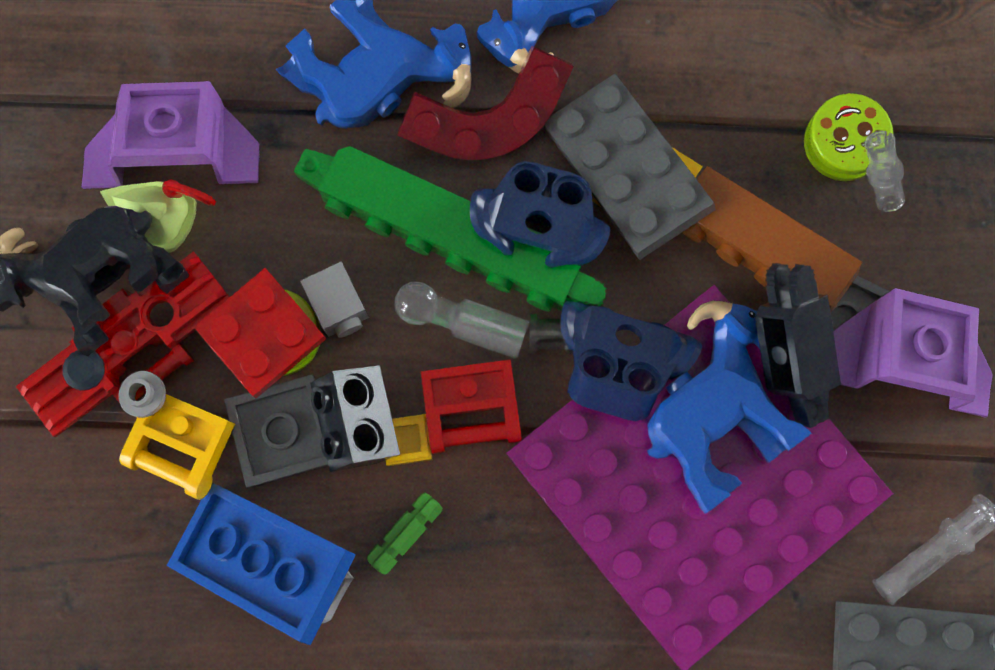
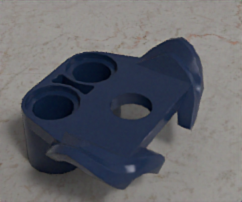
[470,161,610,268]
[561,301,702,421]

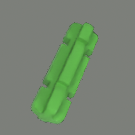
[366,492,443,575]

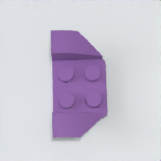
[82,81,260,189]
[833,288,993,417]

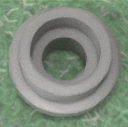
[119,371,166,418]

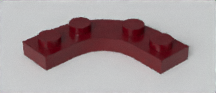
[398,46,574,160]

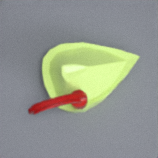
[100,179,216,253]

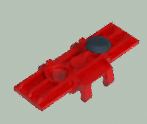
[16,251,230,437]

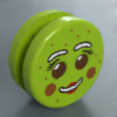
[804,93,893,181]

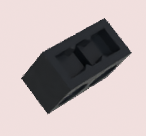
[310,365,400,472]

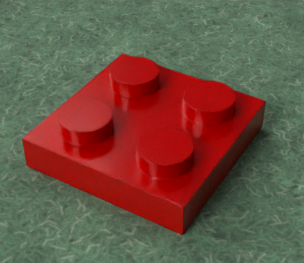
[194,268,327,399]

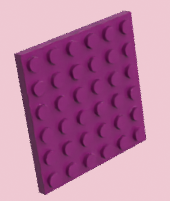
[506,285,893,670]

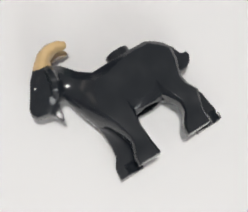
[0,206,189,356]

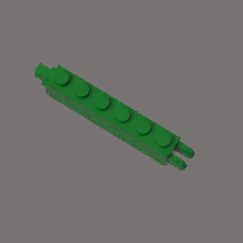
[294,146,607,312]

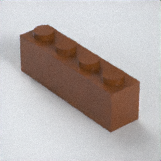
[682,166,863,313]

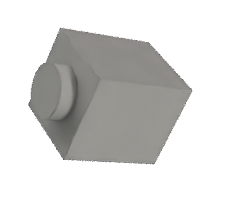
[300,261,369,338]

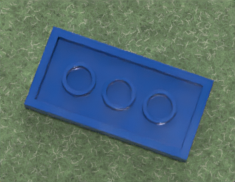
[167,482,356,646]

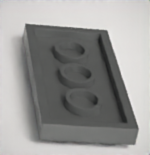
[544,74,716,260]
[833,601,995,670]

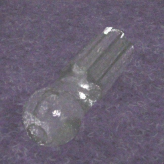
[394,281,529,359]

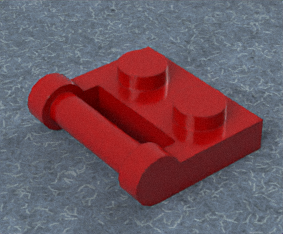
[420,359,522,454]

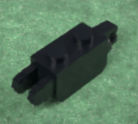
[755,263,841,428]

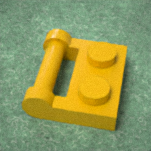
[119,394,235,500]

